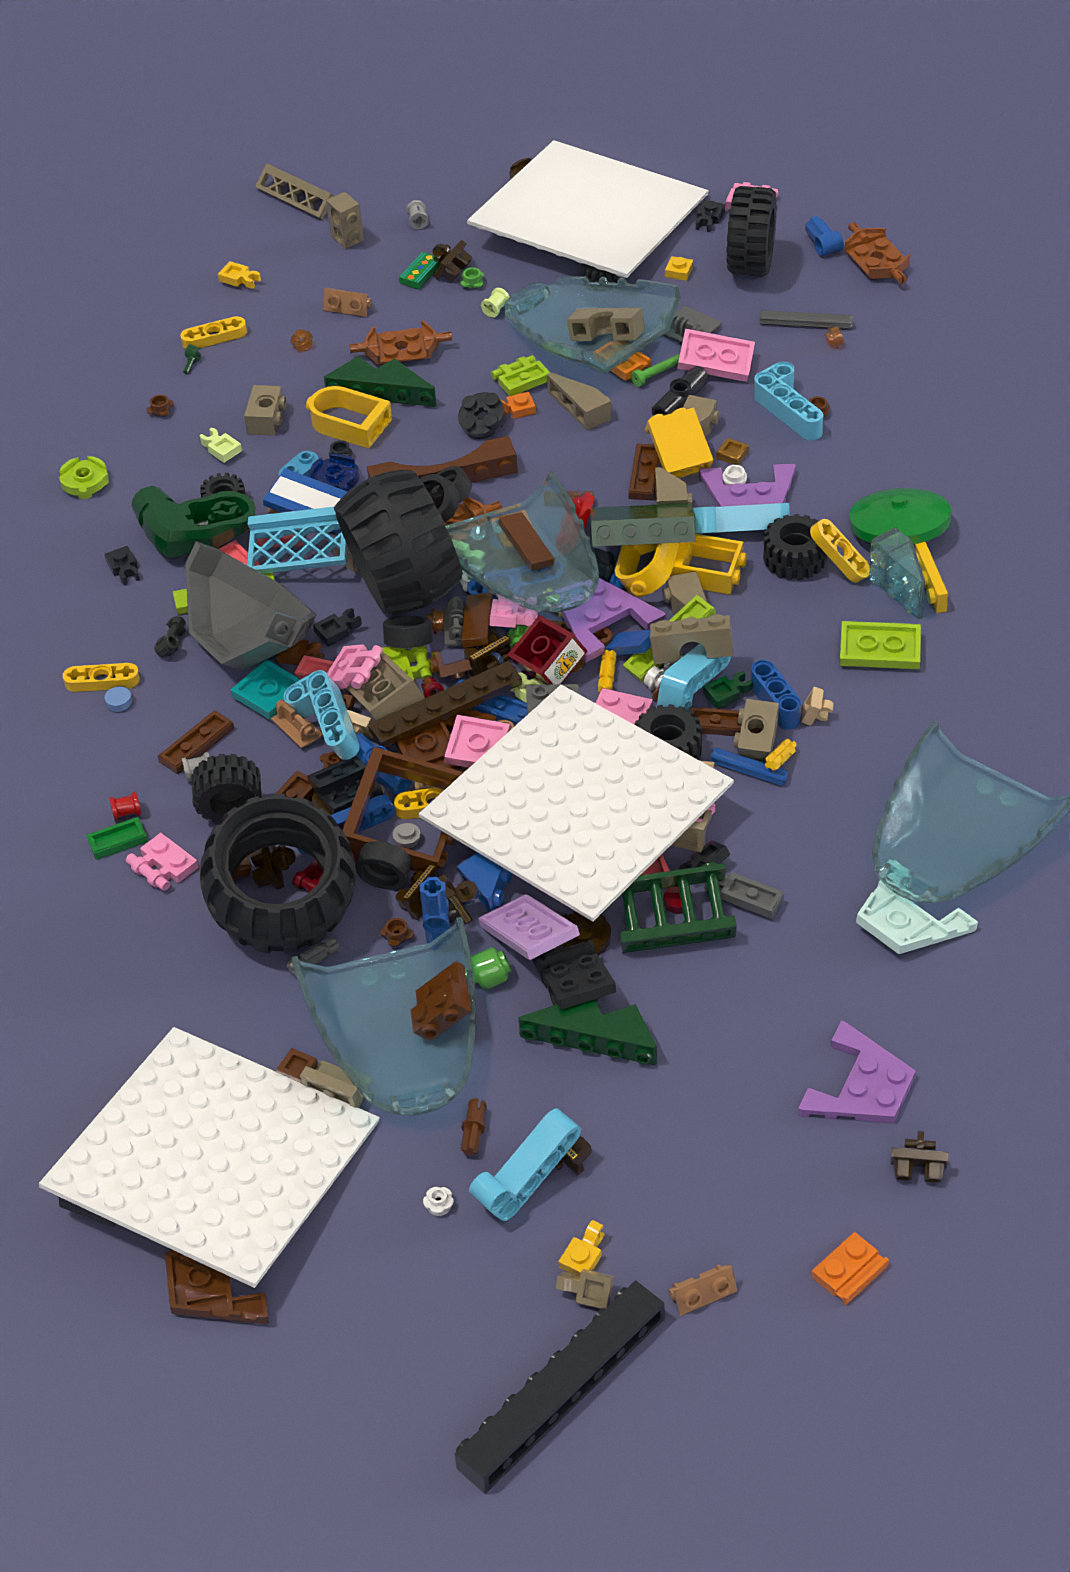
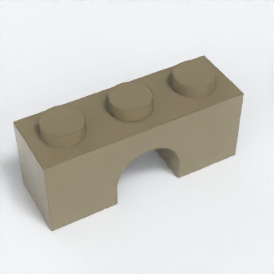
[567,308,645,341]
[650,614,734,664]

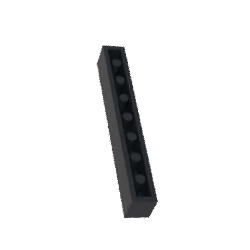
[454,1280,665,1494]

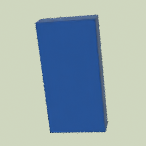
[605,630,651,655]

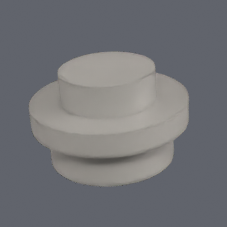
[393,823,421,849]

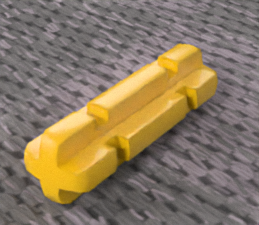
[598,650,616,693]
[764,739,797,771]

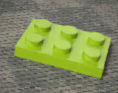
[840,621,921,669]

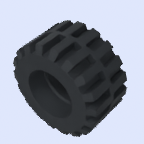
[763,514,827,580]
[634,704,702,760]
[192,753,262,823]

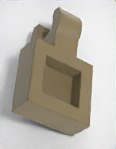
[556,1269,614,1309]

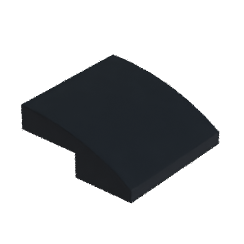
[307,756,383,814]

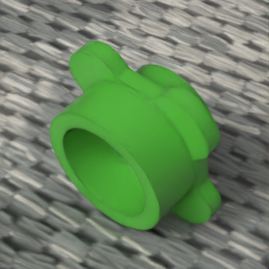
[461,268,484,288]

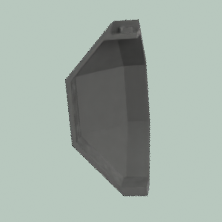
[185,542,317,670]

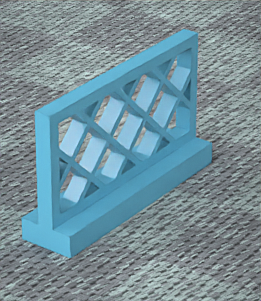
[247,507,348,574]

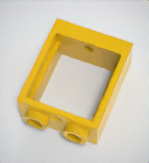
[671,534,747,595]

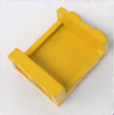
[645,408,713,478]

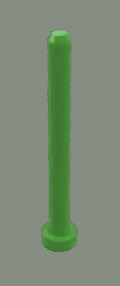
[631,353,680,387]

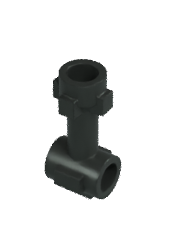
[154,616,186,658]

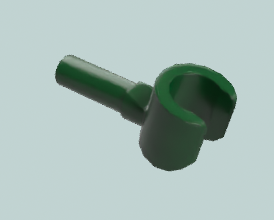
[183,344,201,375]

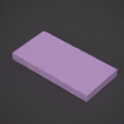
[478,894,580,960]

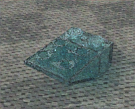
[869,527,925,620]

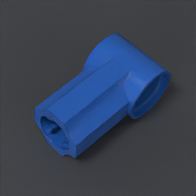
[805,216,843,256]

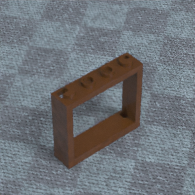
[342,747,464,872]

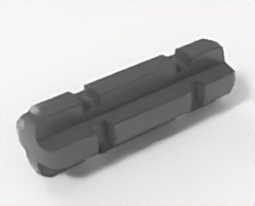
[286,937,340,976]

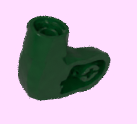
[131,486,256,559]

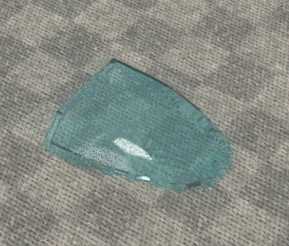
[504,277,680,374]
[446,472,599,613]
[872,720,1070,903]
[291,917,476,1116]

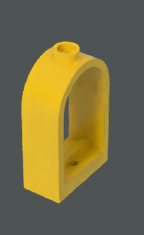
[306,386,392,449]
[615,543,679,597]

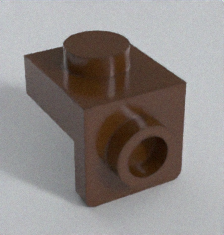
[429,651,471,680]

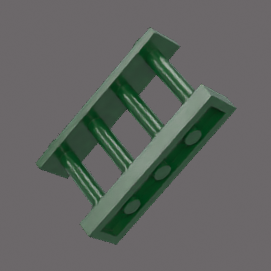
[620,862,737,954]

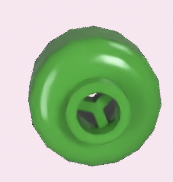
[467,947,512,990]

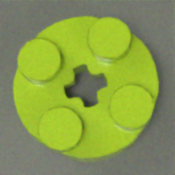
[59,456,109,499]

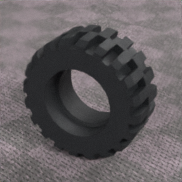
[726,186,777,277]

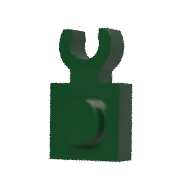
[703,671,753,709]

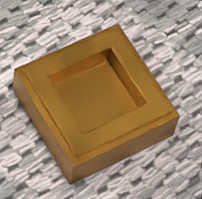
[716,438,749,465]

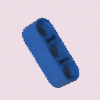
[751,660,801,730]

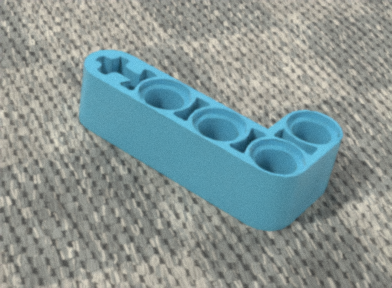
[754,362,823,441]
[692,503,790,534]
[656,644,732,711]
[284,670,359,760]
[469,1108,581,1221]

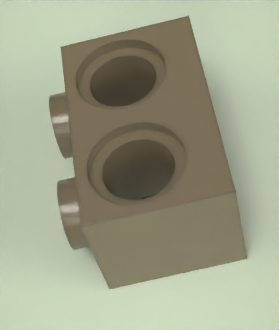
[326,192,364,249]

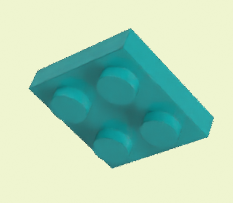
[231,659,301,720]

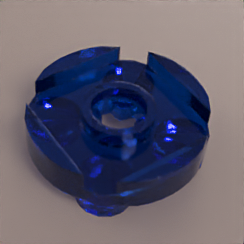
[310,454,360,492]

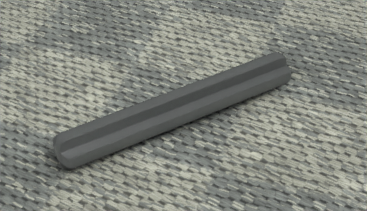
[760,310,853,329]

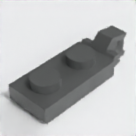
[704,872,784,919]

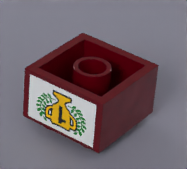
[507,615,587,684]

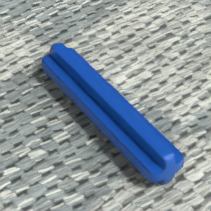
[710,748,788,786]

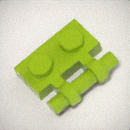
[490,355,550,396]
[382,645,432,682]

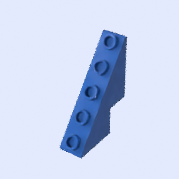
[457,852,512,912]

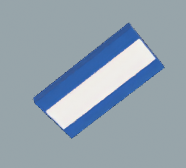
[263,468,347,534]

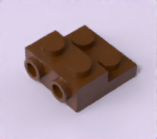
[410,961,472,1041]

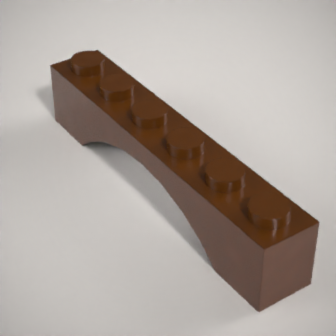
[367,436,518,482]

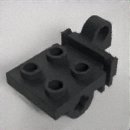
[532,940,617,1009]

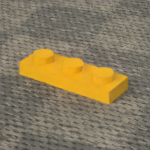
[911,542,948,613]

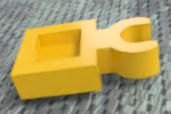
[218,261,261,289]

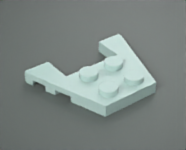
[856,862,978,954]

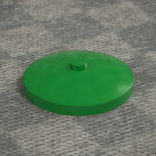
[849,488,951,546]

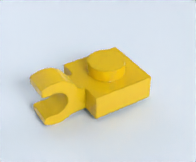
[558,1220,604,1277]

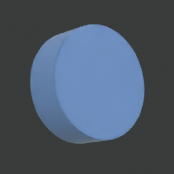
[105,687,132,712]

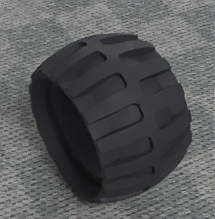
[334,470,463,614]
[200,794,355,954]

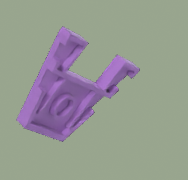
[699,464,796,507]
[557,578,666,663]
[798,1021,916,1123]

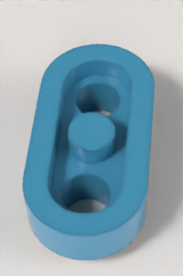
[278,451,319,477]

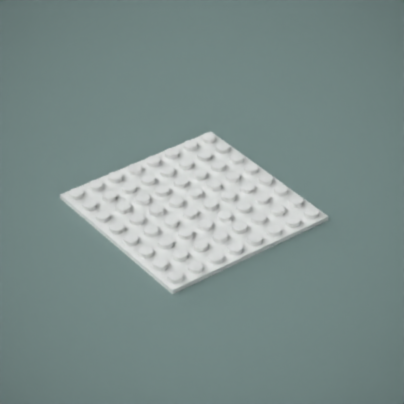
[467,140,709,278]
[419,685,734,921]
[39,1027,380,1288]

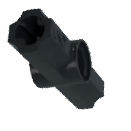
[652,366,709,416]

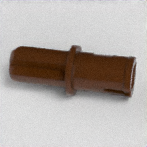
[460,1098,487,1156]

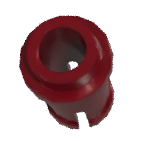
[421,677,444,698]

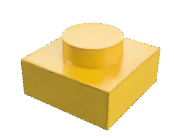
[665,256,693,281]

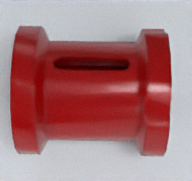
[109,791,141,821]

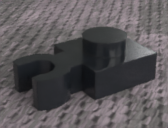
[695,200,725,232]
[104,546,140,586]
[313,608,362,646]
[678,840,731,870]

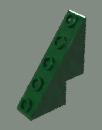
[323,356,437,407]
[518,999,657,1065]

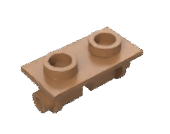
[323,288,372,317]
[271,700,323,749]
[668,1264,737,1316]

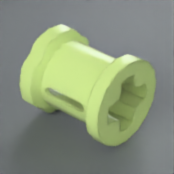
[481,288,510,318]

